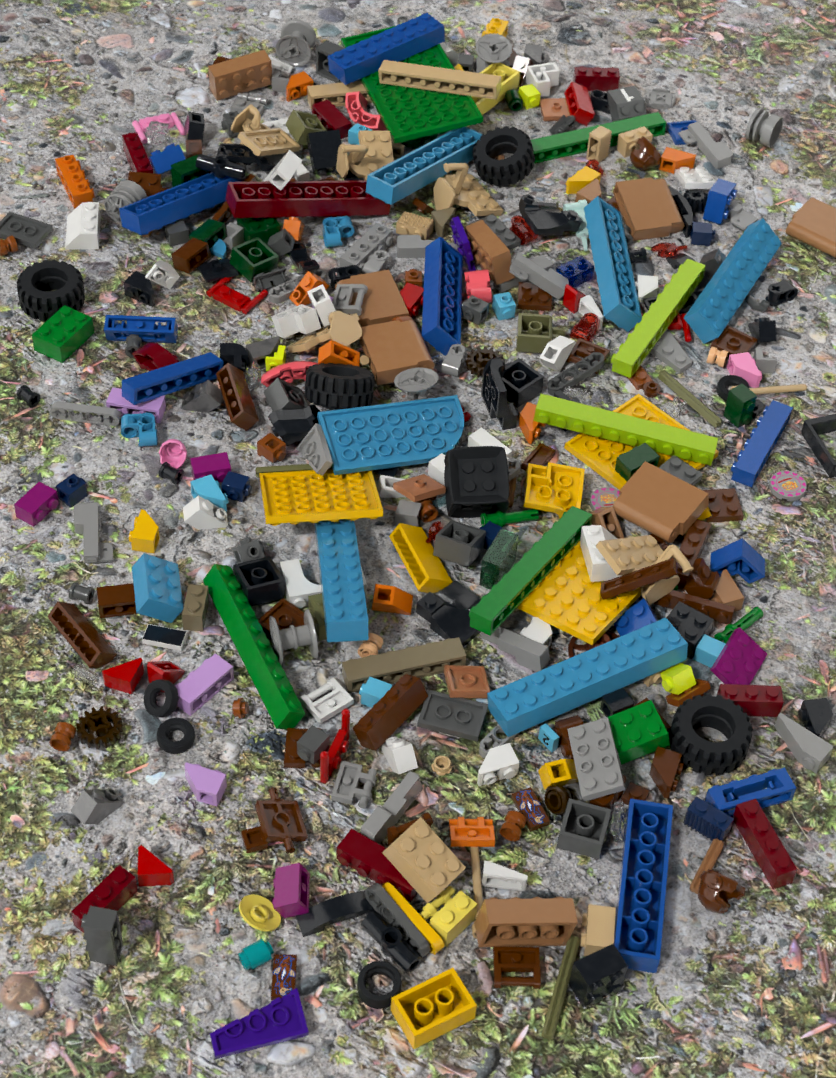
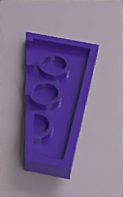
[210,988,309,1059]

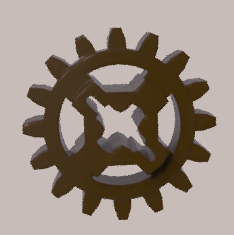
[466,346,504,377]
[76,706,123,750]

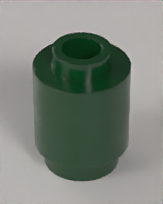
[505,89,523,111]

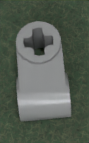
[362,250,388,274]
[441,344,465,377]

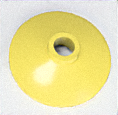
[239,894,281,932]

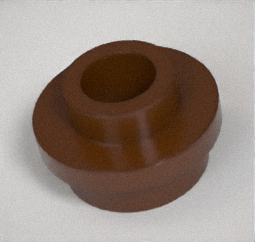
[643,382,661,398]

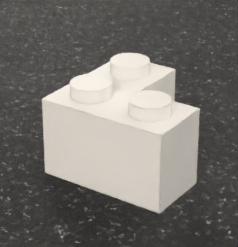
[525,62,560,98]
[271,304,321,339]

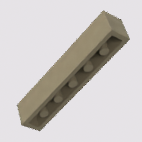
[342,637,466,693]

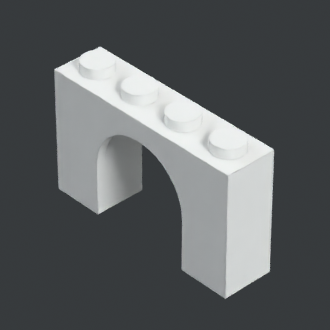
[262,150,302,190]
[428,427,512,486]
[280,559,367,609]

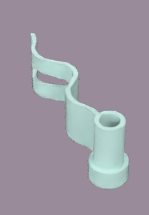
[563,199,589,251]

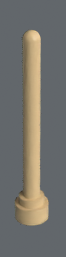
[730,384,807,395]
[470,847,483,939]

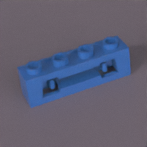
[104,315,178,343]
[705,768,796,817]

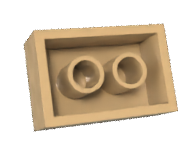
[382,817,466,903]

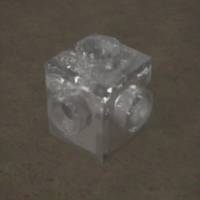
[145,121,170,146]

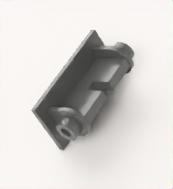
[549,115,575,135]
[252,268,289,292]

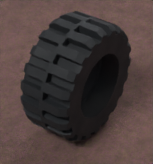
[473,126,535,187]
[17,260,85,322]
[304,363,375,409]
[669,694,753,775]

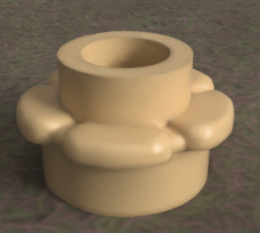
[431,756,452,776]

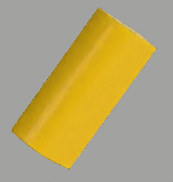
[389,523,452,593]

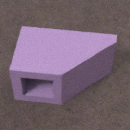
[184,762,227,807]

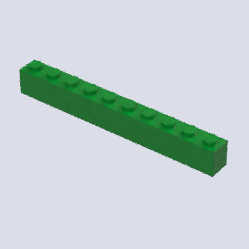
[531,112,666,164]
[469,506,593,636]
[203,564,306,730]

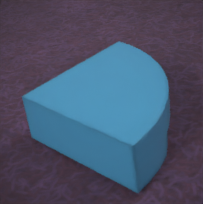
[210,239,227,259]

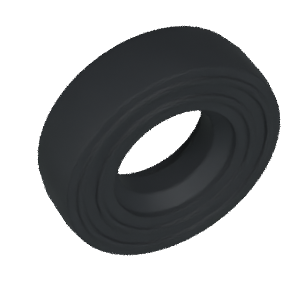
[717,375,749,401]
[144,679,178,717]
[157,718,195,754]

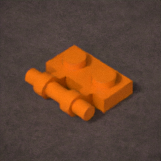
[449,817,495,847]

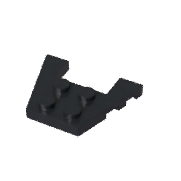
[216,143,276,171]

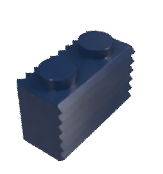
[684,796,734,841]

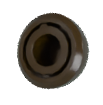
[544,785,573,815]

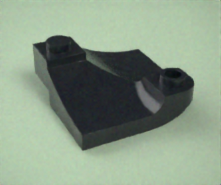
[519,194,582,236]
[481,357,520,430]
[416,580,481,647]

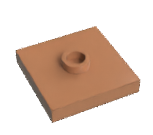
[540,98,570,121]
[393,474,446,502]
[443,665,491,699]

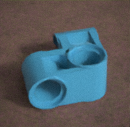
[322,216,355,248]
[121,413,158,447]

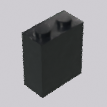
[307,130,342,176]

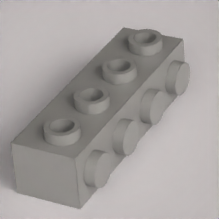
[339,223,393,273]

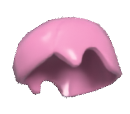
[159,439,187,469]

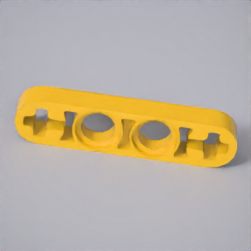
[382,882,444,955]

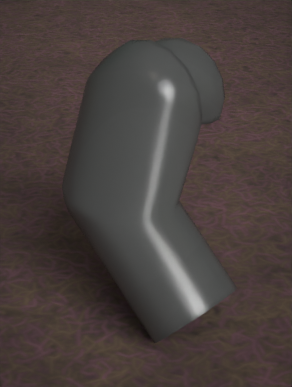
[745,295,770,312]

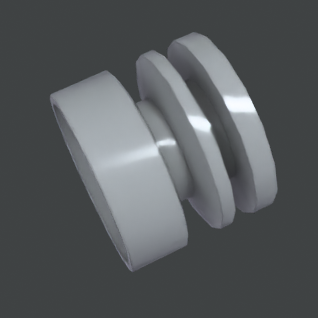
[745,108,783,148]
[104,180,147,224]

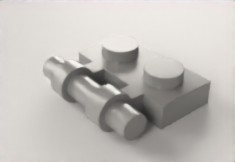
[230,92,268,116]
[331,761,377,809]

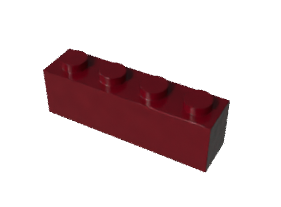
[122,132,153,173]
[733,799,797,889]
[337,828,417,903]

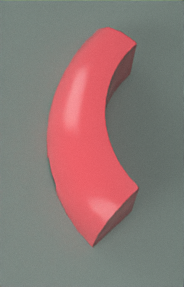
[345,91,387,131]
[261,361,319,387]

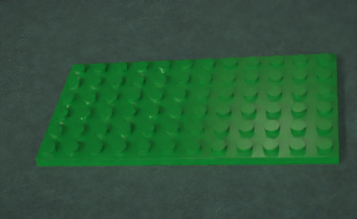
[341,26,483,144]

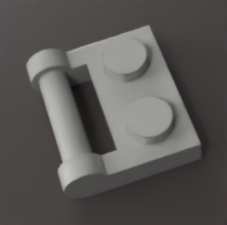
[332,284,368,316]

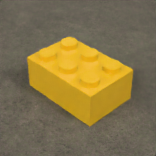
[391,968,477,1050]

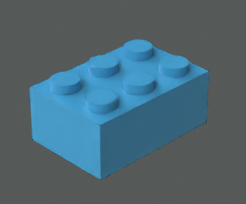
[132,553,184,623]

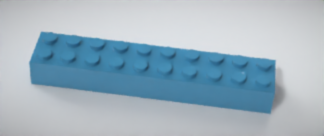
[366,127,483,205]
[584,196,642,332]
[684,218,782,344]
[314,519,368,642]
[487,618,688,737]

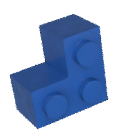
[149,143,186,174]
[703,178,738,224]
[710,538,765,584]

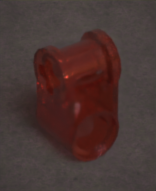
[510,215,538,245]
[570,313,598,342]

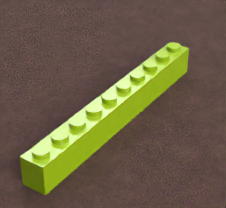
[611,259,706,378]
[533,394,718,466]

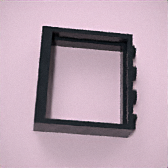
[801,414,836,478]

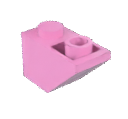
[727,352,762,388]

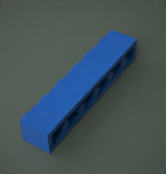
[122,352,223,405]
[731,400,793,487]

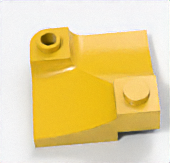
[523,462,585,519]

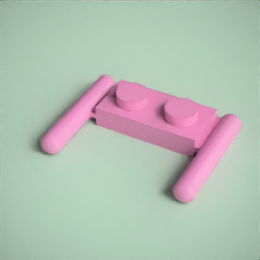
[132,112,185,144]

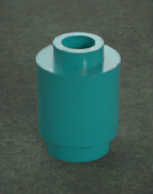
[238,939,274,970]

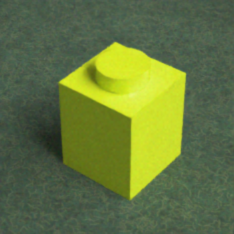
[519,84,541,110]
[660,663,696,695]

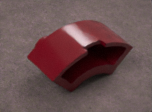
[132,343,179,371]

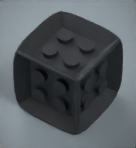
[444,446,509,518]

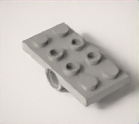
[567,717,626,802]

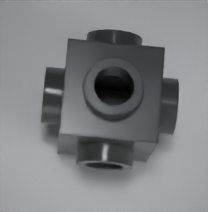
[221,111,240,137]
[461,295,489,325]
[231,537,265,564]

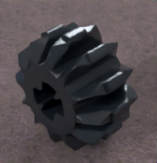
[683,189,708,214]

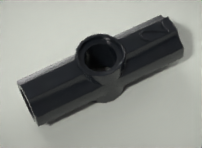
[195,154,246,181]
[361,911,422,973]

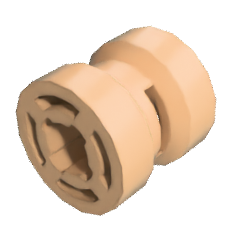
[707,347,729,368]
[358,633,384,658]

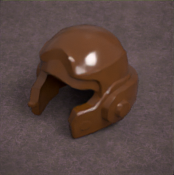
[630,136,661,171]
[698,869,746,914]

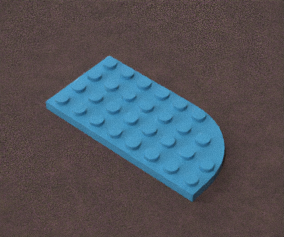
[317,395,464,475]

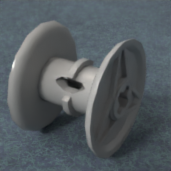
[275,20,316,67]
[474,33,512,73]
[394,368,439,402]
[269,609,318,665]

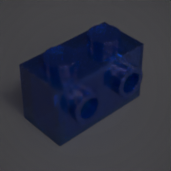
[556,255,594,288]

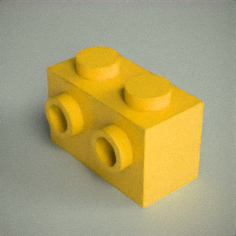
[482,18,509,37]

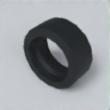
[357,961,402,1009]

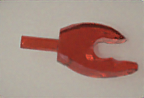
[651,242,688,258]
[426,521,443,543]

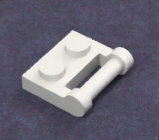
[298,677,354,724]

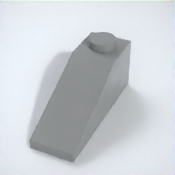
[775,712,834,774]

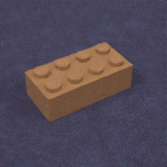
[208,50,272,101]
[464,220,515,285]
[474,897,578,947]

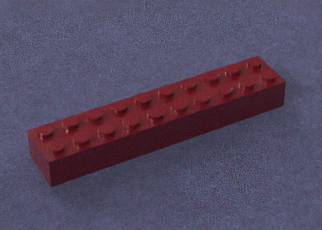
[226,180,391,219]

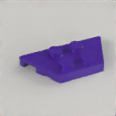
[450,216,476,271]

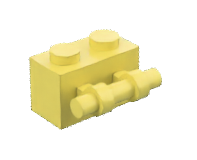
[420,886,478,947]

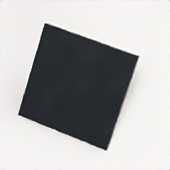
[197,257,238,283]

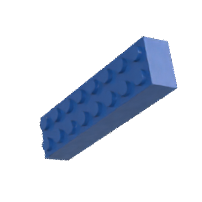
[328,13,445,85]
[119,172,244,235]
[422,237,463,356]
[614,799,673,973]

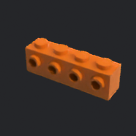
[55,155,95,209]

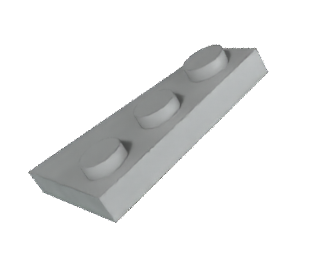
[650,328,692,374]
[296,423,333,475]

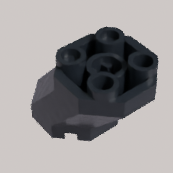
[268,404,321,447]

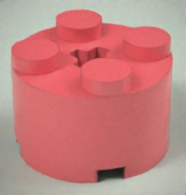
[464,269,492,303]

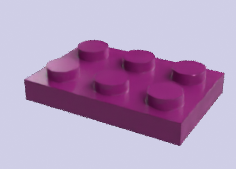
[710,627,767,685]

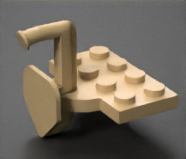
[223,104,301,157]
[336,131,394,180]
[433,163,503,216]
[287,311,369,367]
[596,535,694,605]

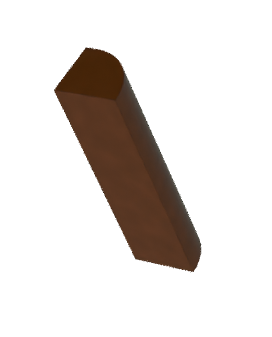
[47,601,117,668]

